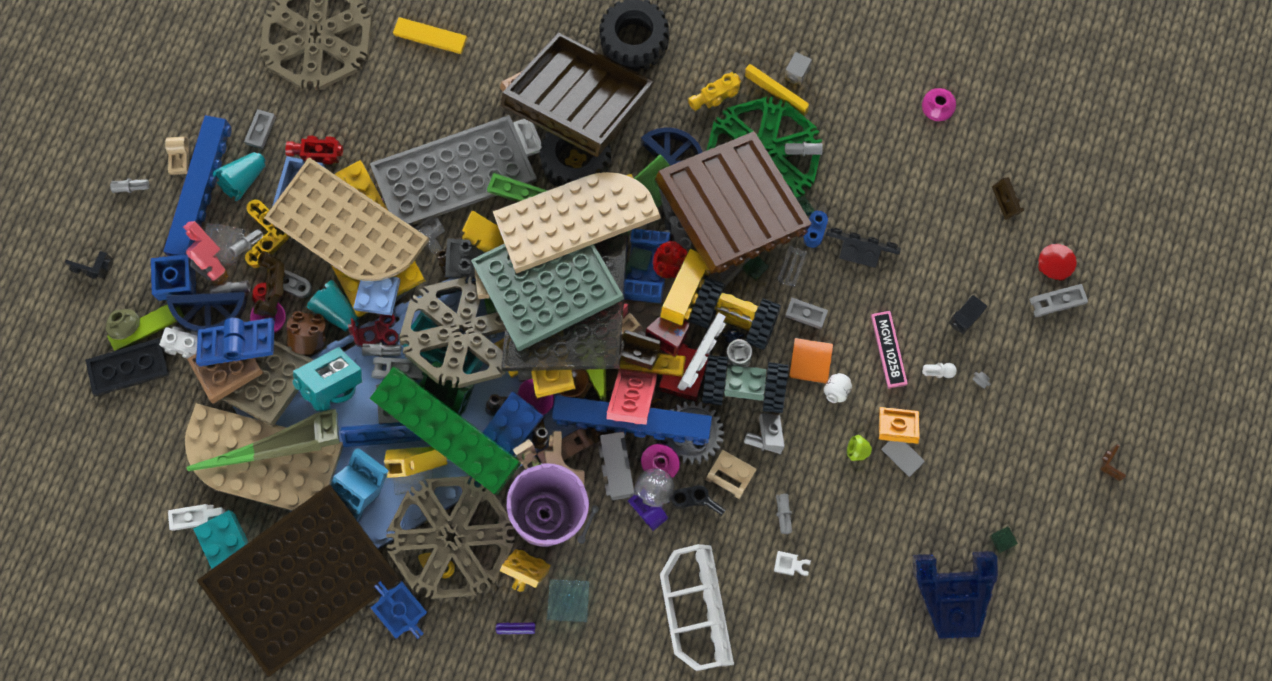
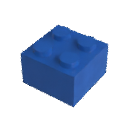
[151,254,196,301]

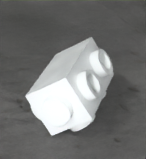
[159,326,198,359]

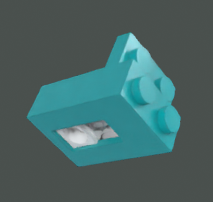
[292,347,362,412]

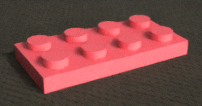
[607,368,657,424]

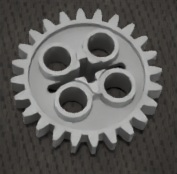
[662,401,724,465]

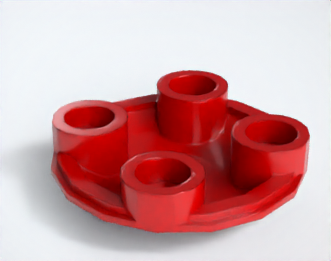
[653,241,687,278]
[1038,244,1077,281]

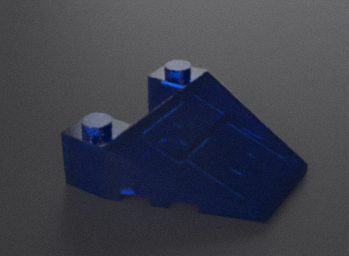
[912,551,998,639]

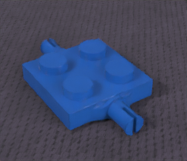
[371,581,427,639]

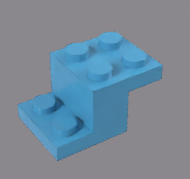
[331,448,389,522]

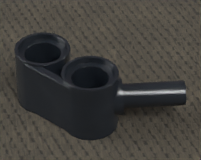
[671,485,726,516]

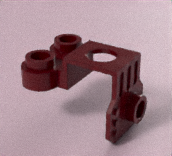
[348,313,399,348]

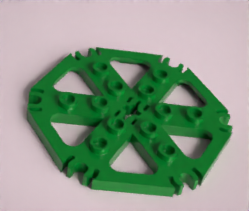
[706,97,823,200]

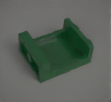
[419,361,475,416]

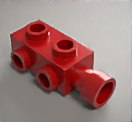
[285,136,343,165]

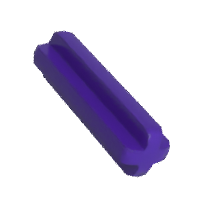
[496,623,535,634]

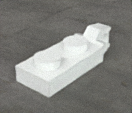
[168,504,225,531]

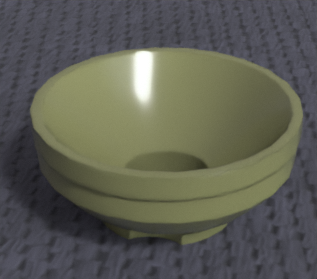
[105,309,140,340]

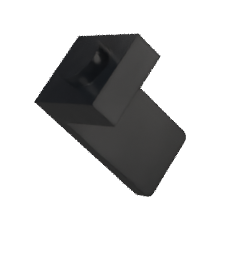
[64,251,113,279]
[949,295,987,335]

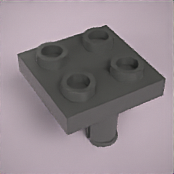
[445,238,485,279]

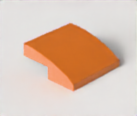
[789,338,833,383]

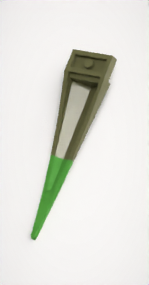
[186,409,340,471]

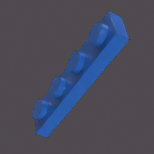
[340,422,421,447]

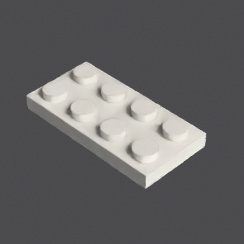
[677,313,725,391]

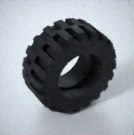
[599,0,669,71]
[540,131,612,187]

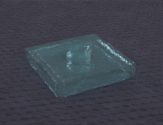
[547,579,590,622]

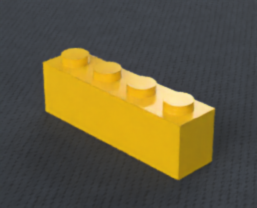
[660,249,710,325]

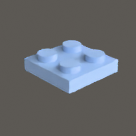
[353,277,400,316]

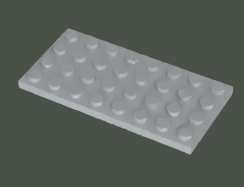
[370,115,536,226]

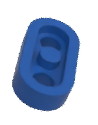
[803,211,828,248]

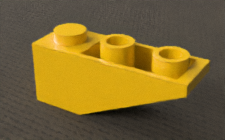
[384,446,447,478]

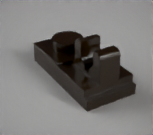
[992,177,1024,220]

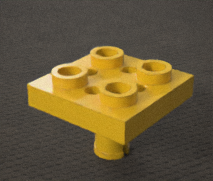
[500,549,551,592]

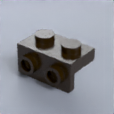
[616,330,661,370]

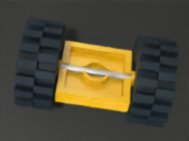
[690,277,781,350]

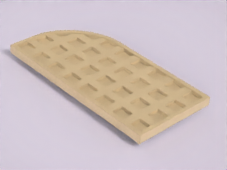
[264,158,430,281]
[493,172,661,274]
[185,403,343,511]

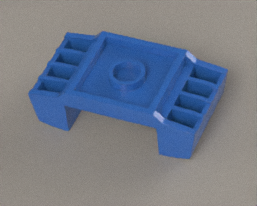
[623,229,671,304]

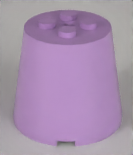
[506,463,589,547]

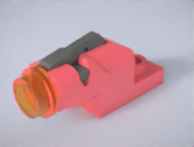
[183,221,229,286]

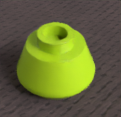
[847,435,872,461]

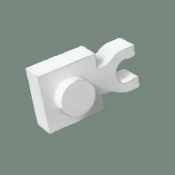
[774,551,811,576]

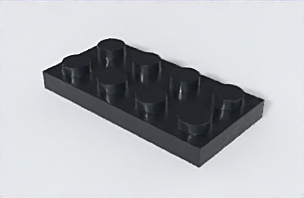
[85,338,170,397]

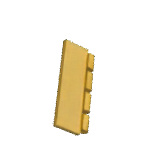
[462,211,505,253]

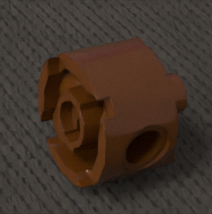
[287,311,325,355]

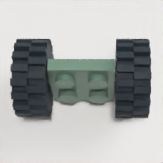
[702,355,788,413]

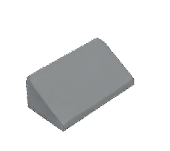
[881,441,925,477]

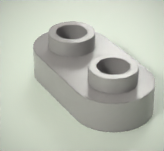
[283,270,312,298]

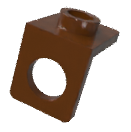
[1100,444,1126,481]

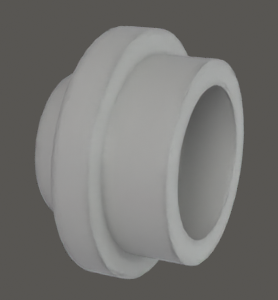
[972,371,991,389]

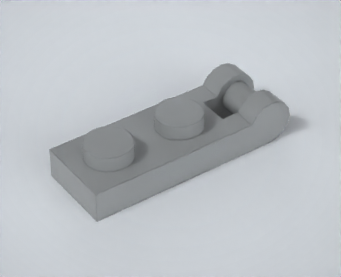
[1029,284,1088,317]
[371,357,423,380]

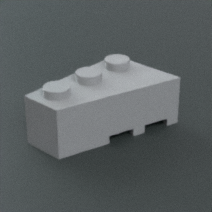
[598,432,635,500]

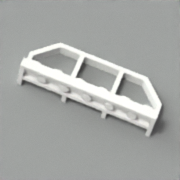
[660,544,734,671]

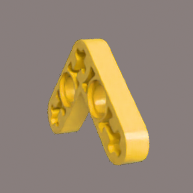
[245,200,290,268]

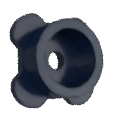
[722,328,745,343]

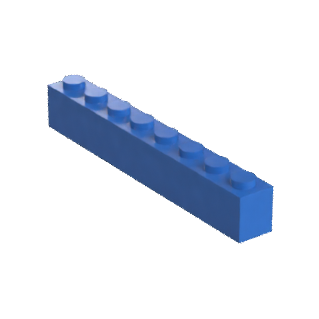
[163,115,232,256]
[552,395,712,445]

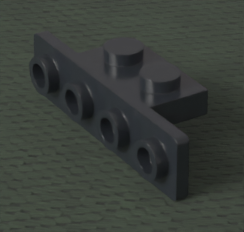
[826,227,901,268]

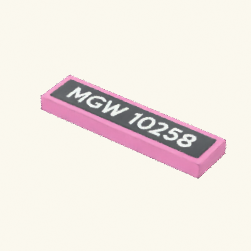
[871,311,908,389]

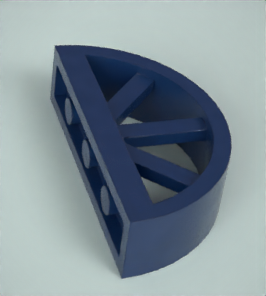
[641,128,703,165]
[166,292,247,332]

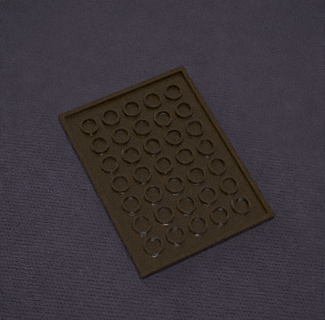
[196,484,401,678]

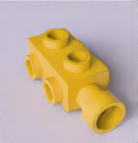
[687,72,741,111]

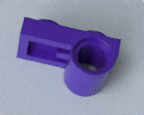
[628,488,668,531]

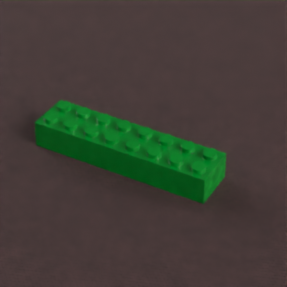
[369,367,522,494]

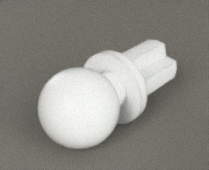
[922,363,957,378]

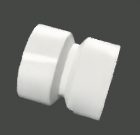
[727,339,752,367]

